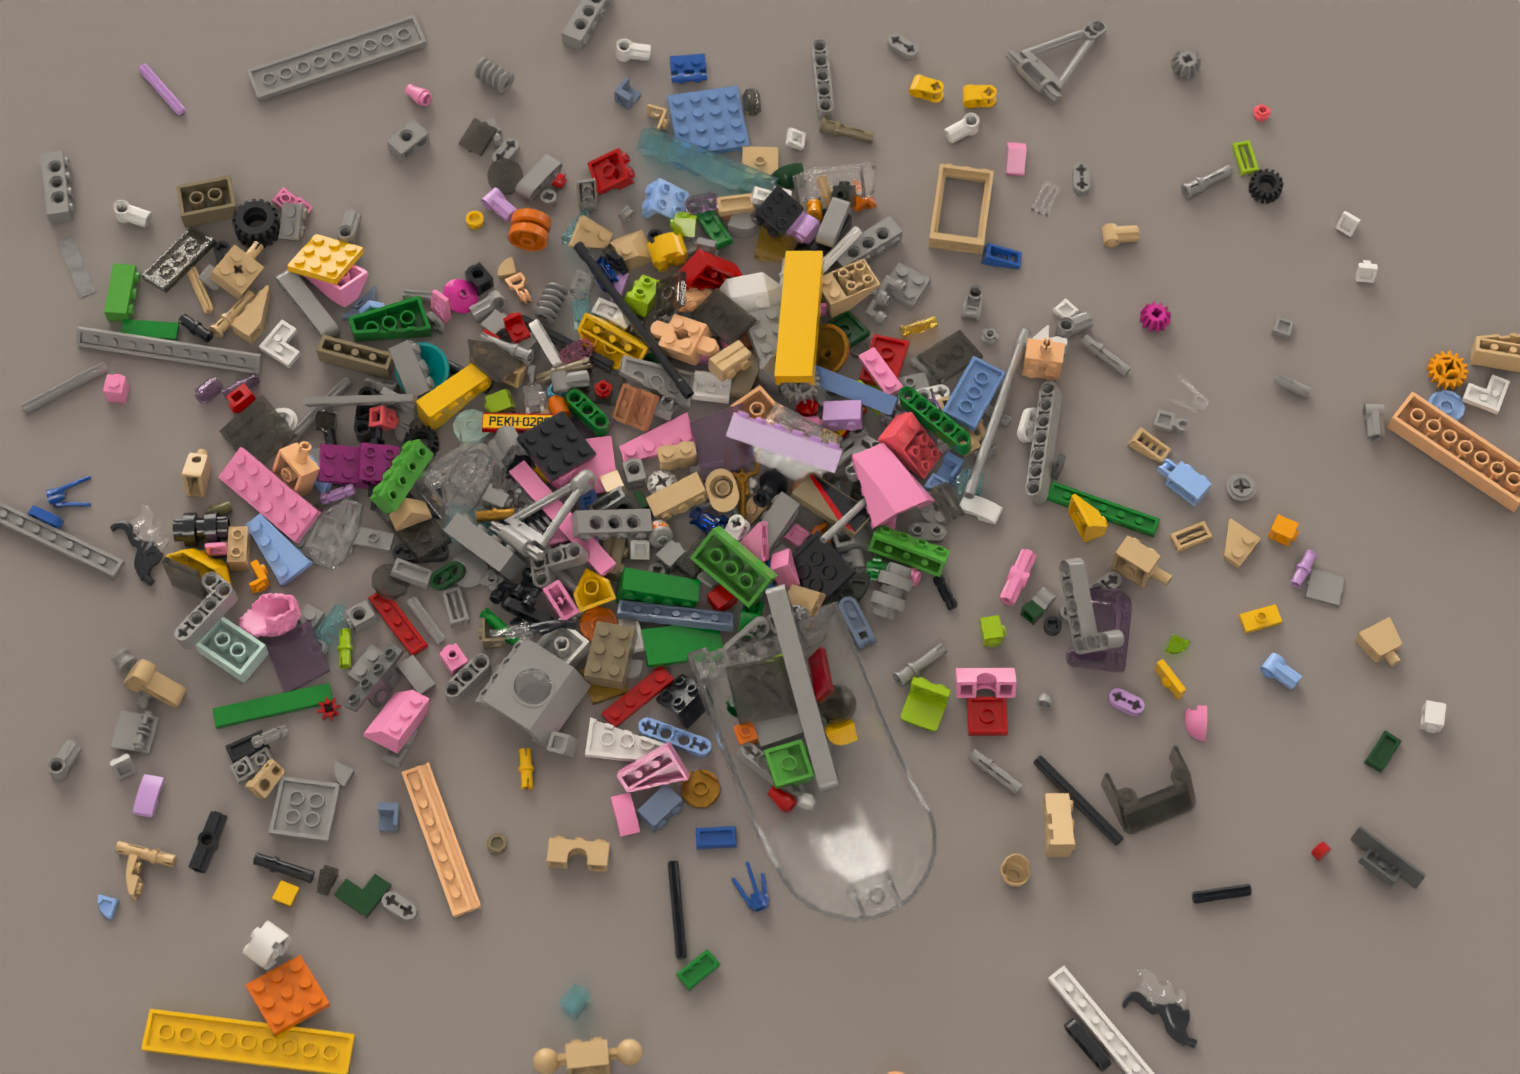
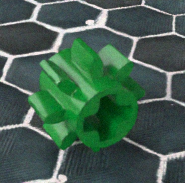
[866,556,886,581]

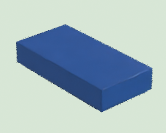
[696,826,737,849]

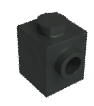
[833,181,856,207]

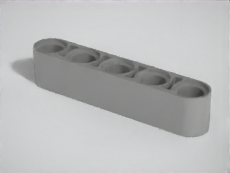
[811,39,834,121]
[275,269,341,338]

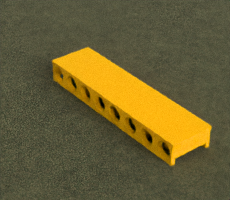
[774,251,824,385]

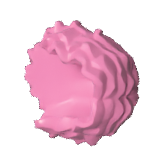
[239,593,301,638]

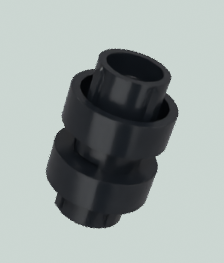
[173,511,231,547]

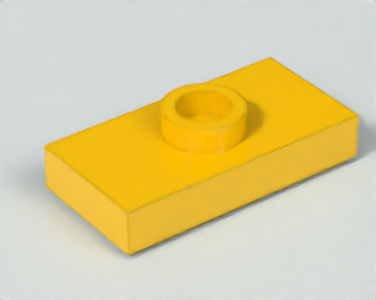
[1239,604,1283,634]
[1154,659,1186,700]

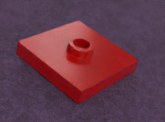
[967,696,1008,736]

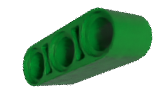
[566,389,610,437]

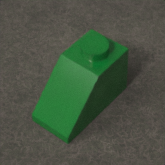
[738,601,765,638]

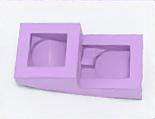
[133,774,164,818]

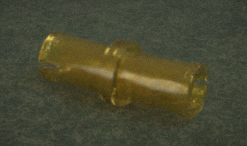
[899,316,938,338]

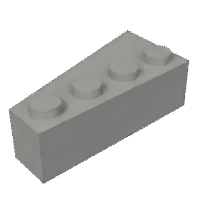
[444,512,526,582]

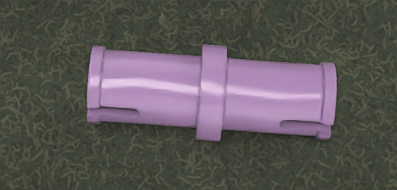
[1290,550,1318,588]

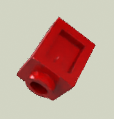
[503,311,531,344]

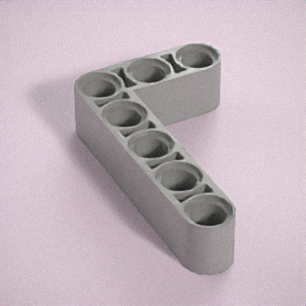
[1059,558,1124,654]

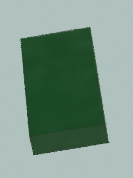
[1364,730,1402,773]

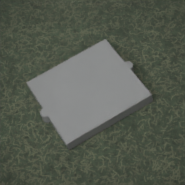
[1305,569,1345,606]

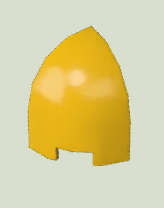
[825,715,858,746]

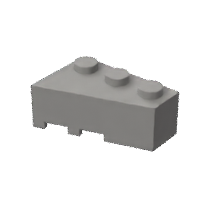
[761,491,806,553]

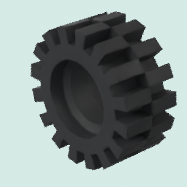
[1249,168,1284,204]
[404,425,439,457]

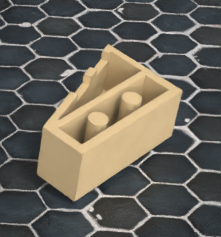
[1470,333,1520,372]
[1043,793,1076,857]

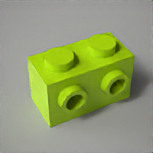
[625,274,663,317]

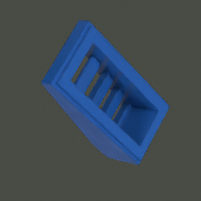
[981,243,1022,269]

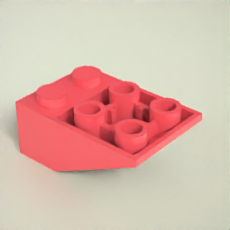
[878,412,942,479]

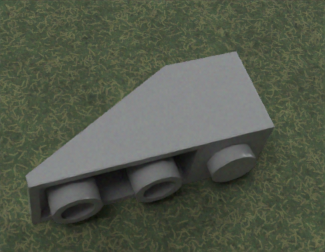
[576,178,598,212]

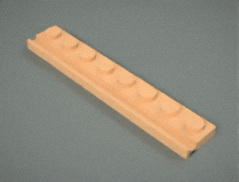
[401,762,482,918]

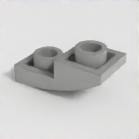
[229,747,275,784]

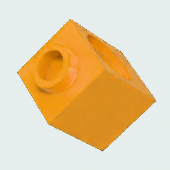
[1267,514,1300,547]

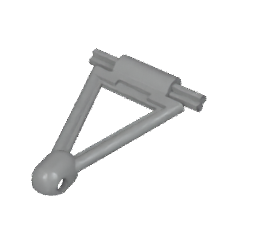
[1006,19,1107,103]
[489,470,596,561]

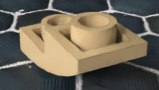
[126,854,144,901]

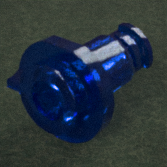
[689,507,729,536]

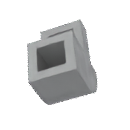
[728,204,761,239]

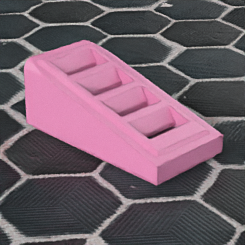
[430,289,452,325]

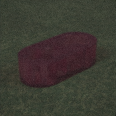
[559,338,594,364]

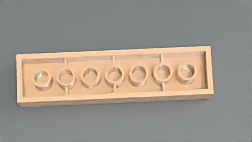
[1387,391,1520,513]

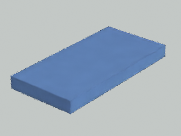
[942,356,1007,432]

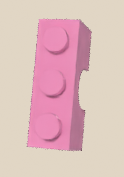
[955,668,1017,698]

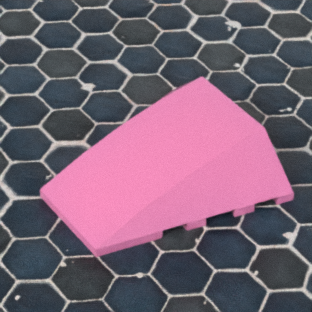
[851,443,935,529]

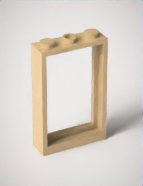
[928,164,994,254]

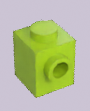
[670,211,697,237]
[484,389,516,413]
[978,615,1006,647]

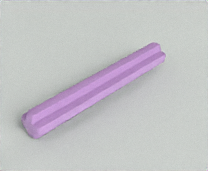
[138,63,186,116]

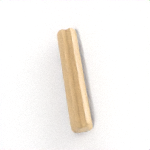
[186,266,214,314]

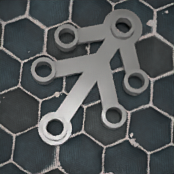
[836,426,880,481]

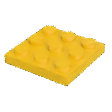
[287,234,364,285]

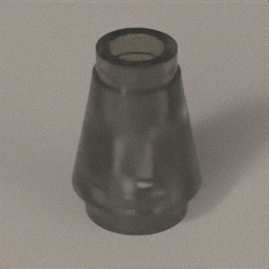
[316,865,339,896]

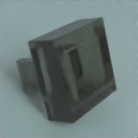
[316,410,337,432]

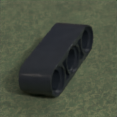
[354,386,377,443]

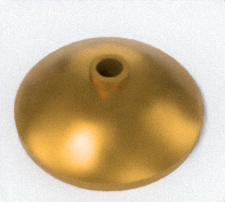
[816,324,850,373]

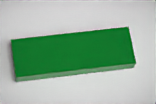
[692,202,733,250]
[121,319,180,341]

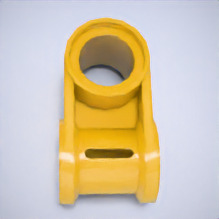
[908,75,944,103]
[963,84,997,108]

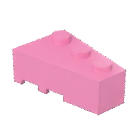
[616,741,690,793]

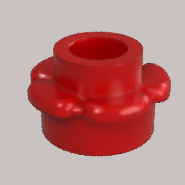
[552,172,568,189]
[594,380,613,398]

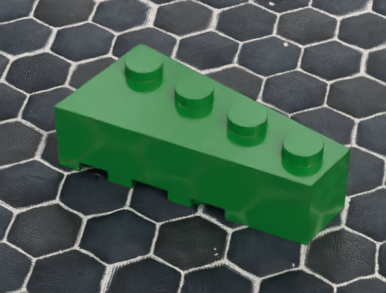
[348,295,432,342]
[615,567,700,608]

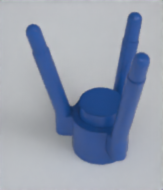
[46,476,91,508]
[732,861,770,912]

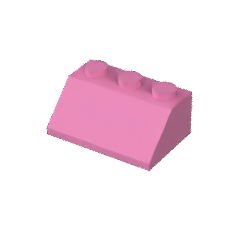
[363,690,430,754]

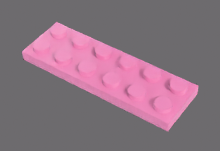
[218,447,321,543]

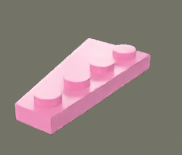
[619,412,697,462]

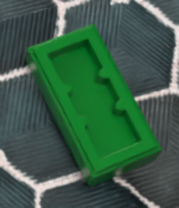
[676,949,721,991]

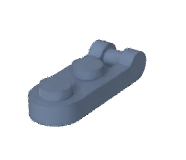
[838,596,877,651]

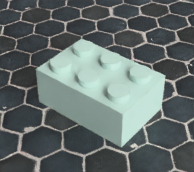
[195,617,269,684]

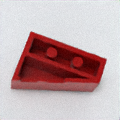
[676,249,743,291]

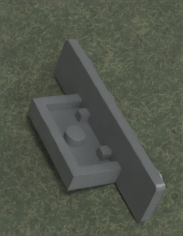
[343,645,404,712]
[1351,826,1426,889]

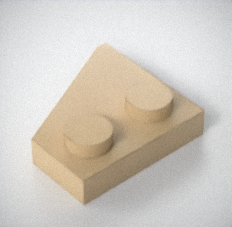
[568,215,613,250]
[1223,518,1261,569]

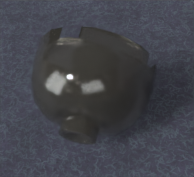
[818,684,857,724]

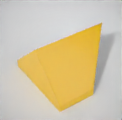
[573,568,616,612]

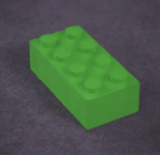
[690,526,778,608]

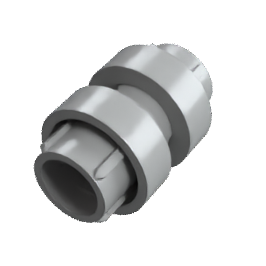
[870,562,914,621]

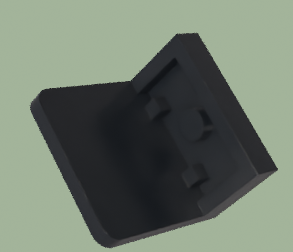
[750,186,804,240]
[656,674,715,729]

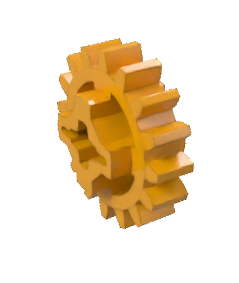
[1426,351,1469,390]

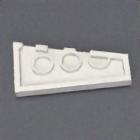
[585,717,665,762]

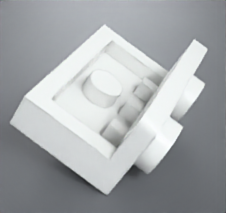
[691,370,732,404]

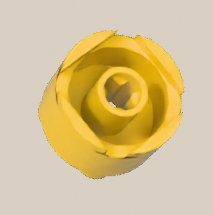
[647,232,688,272]

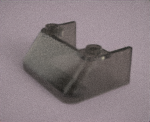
[1101,746,1196,834]

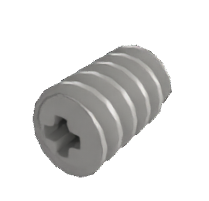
[475,57,514,93]
[533,283,568,325]

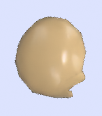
[1000,853,1031,887]

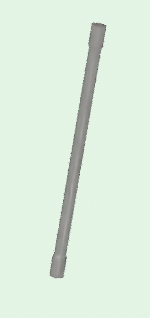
[963,329,1031,499]

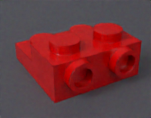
[587,148,636,195]

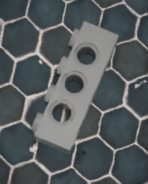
[562,0,613,51]
[41,150,75,224]
[833,216,903,269]
[571,509,653,541]

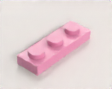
[858,347,903,396]

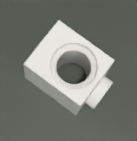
[1420,700,1446,733]

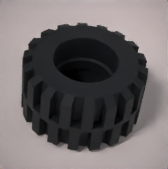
[232,199,280,249]

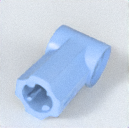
[1260,653,1302,690]

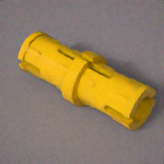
[518,748,534,790]

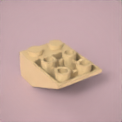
[821,258,881,318]

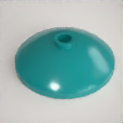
[395,342,450,393]

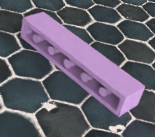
[726,411,842,473]

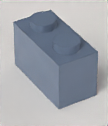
[637,785,683,833]

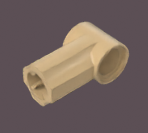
[1101,223,1139,247]

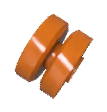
[508,208,552,251]

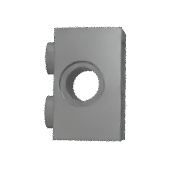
[387,120,430,163]

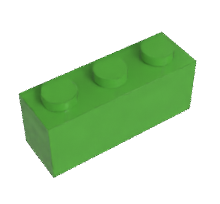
[104,263,141,322]

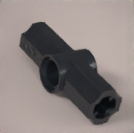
[188,811,228,873]

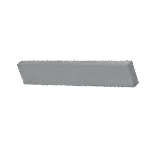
[303,394,418,407]

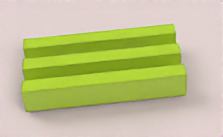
[1232,140,1259,176]

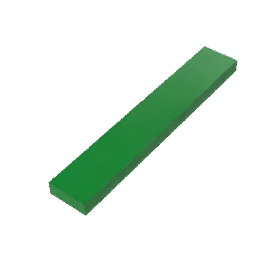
[1047,481,1160,538]
[212,683,333,729]

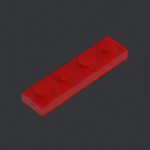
[601,666,674,728]

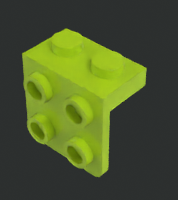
[900,677,951,732]

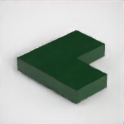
[334,874,392,918]

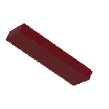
[808,647,834,703]

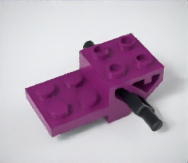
[318,427,399,511]

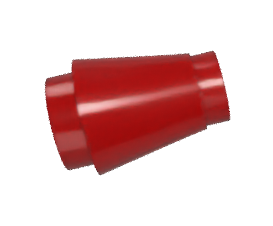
[767,786,797,814]

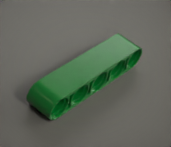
[899,386,972,455]

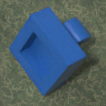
[578,489,597,510]

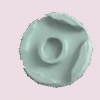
[453,409,490,445]

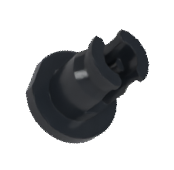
[753,468,788,508]

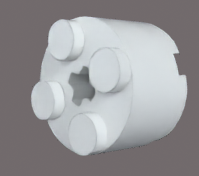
[242,921,291,970]

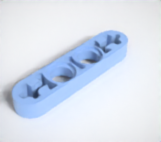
[638,717,712,758]

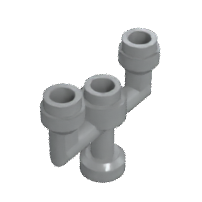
[864,275,907,325]

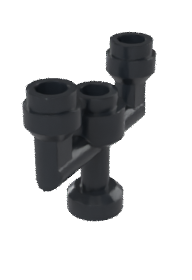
[489,568,542,610]

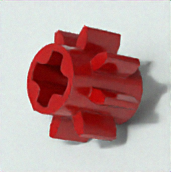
[795,398,819,418]
[317,697,342,722]

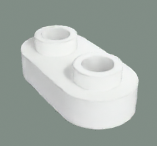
[1017,407,1037,443]

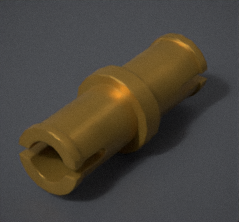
[475,508,515,523]

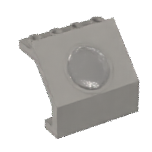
[475,637,591,748]

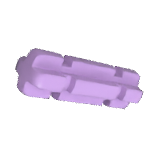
[319,484,356,505]

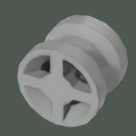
[111,648,137,672]

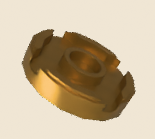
[681,769,720,809]

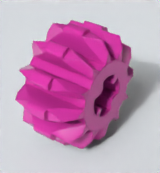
[1139,301,1171,333]

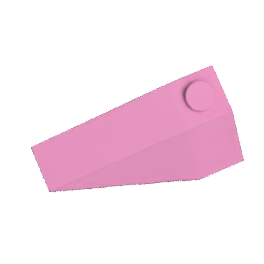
[304,265,369,308]

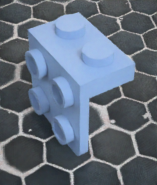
[641,178,689,220]

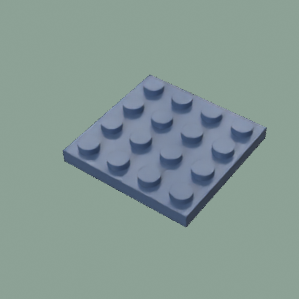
[667,86,750,159]

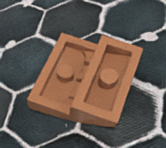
[612,383,660,432]

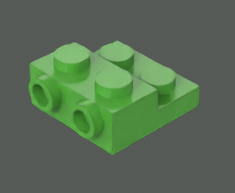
[763,739,815,789]

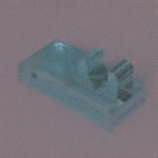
[312,604,346,644]

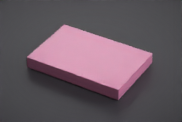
[577,436,616,495]

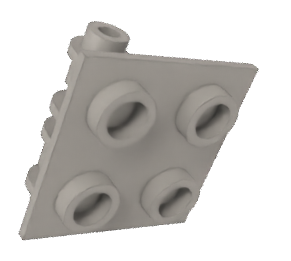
[110,710,160,754]

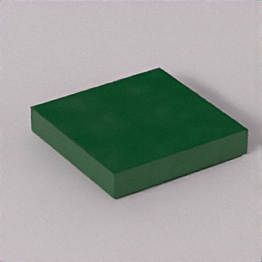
[825,311,870,349]

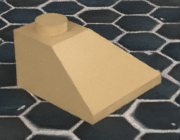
[609,229,652,270]

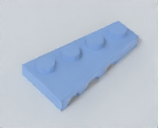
[246,513,314,586]

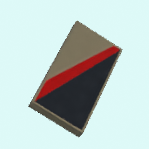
[791,472,871,538]

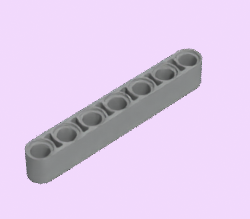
[1025,380,1062,504]

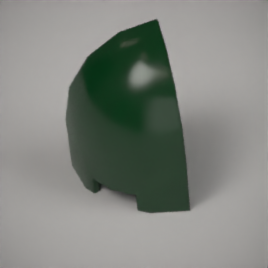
[771,163,804,189]

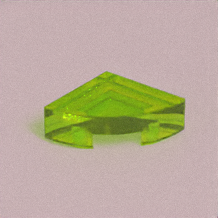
[1165,634,1191,654]

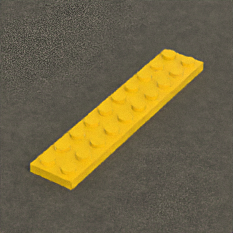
[141,1009,355,1074]

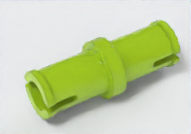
[337,628,353,669]

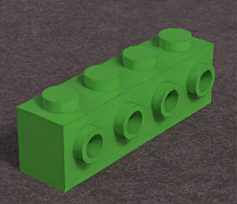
[370,439,434,514]
[868,525,950,577]

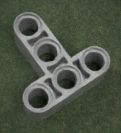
[529,543,589,591]

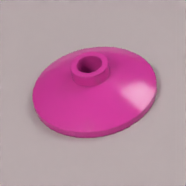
[443,279,478,314]

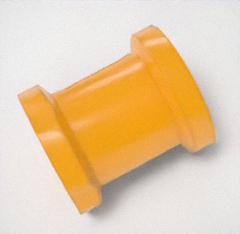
[806,199,823,221]

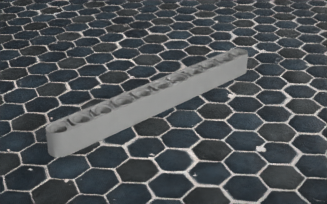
[766,584,841,793]

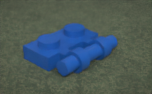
[670,54,707,84]

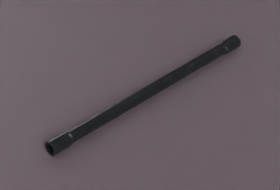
[573,242,694,399]

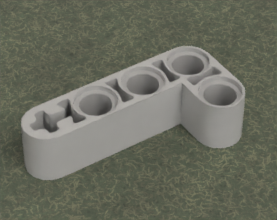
[174,572,238,649]

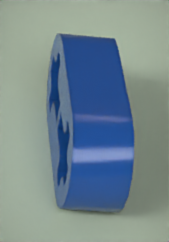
[27,505,64,529]

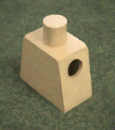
[182,449,211,497]
[788,584,826,628]
[1355,617,1402,667]

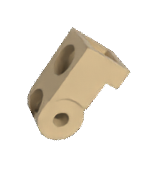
[245,759,284,799]

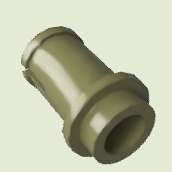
[207,500,233,516]

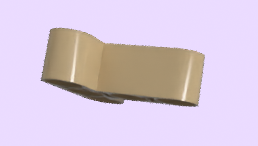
[123,659,187,708]

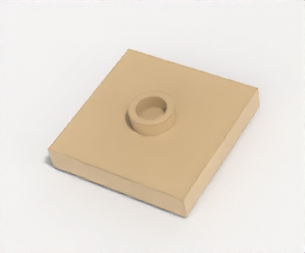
[742,146,778,181]

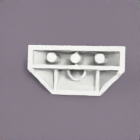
[711,272,783,318]

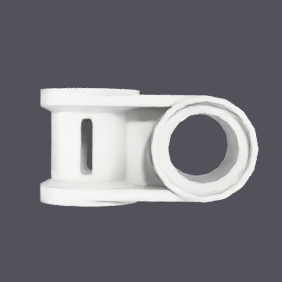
[725,514,751,542]

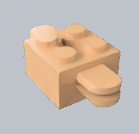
[650,314,719,366]

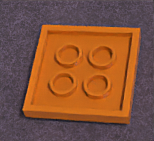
[245,955,330,1036]

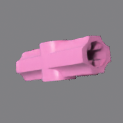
[999,549,1037,606]

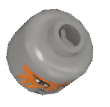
[647,520,673,548]

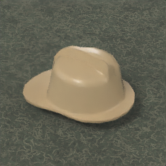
[705,468,739,512]

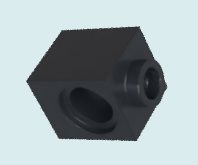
[465,262,494,296]

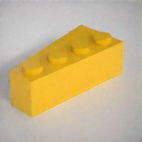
[416,360,491,431]

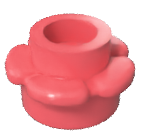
[1253,105,1271,122]

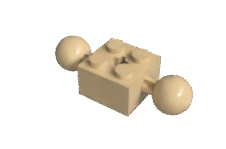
[533,1037,643,1074]

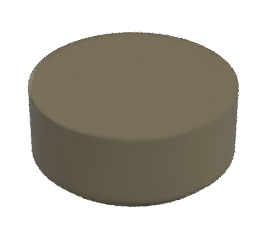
[487,833,508,855]

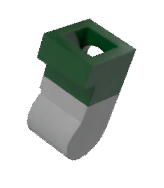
[1020,587,1056,625]

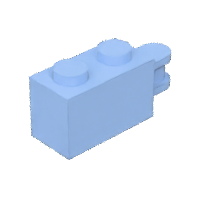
[1157,459,1212,507]

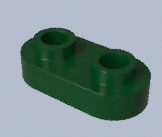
[429,561,466,591]

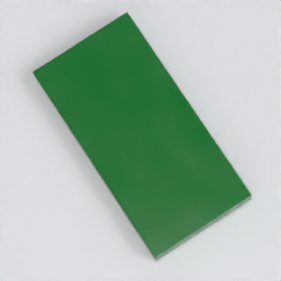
[641,625,724,668]

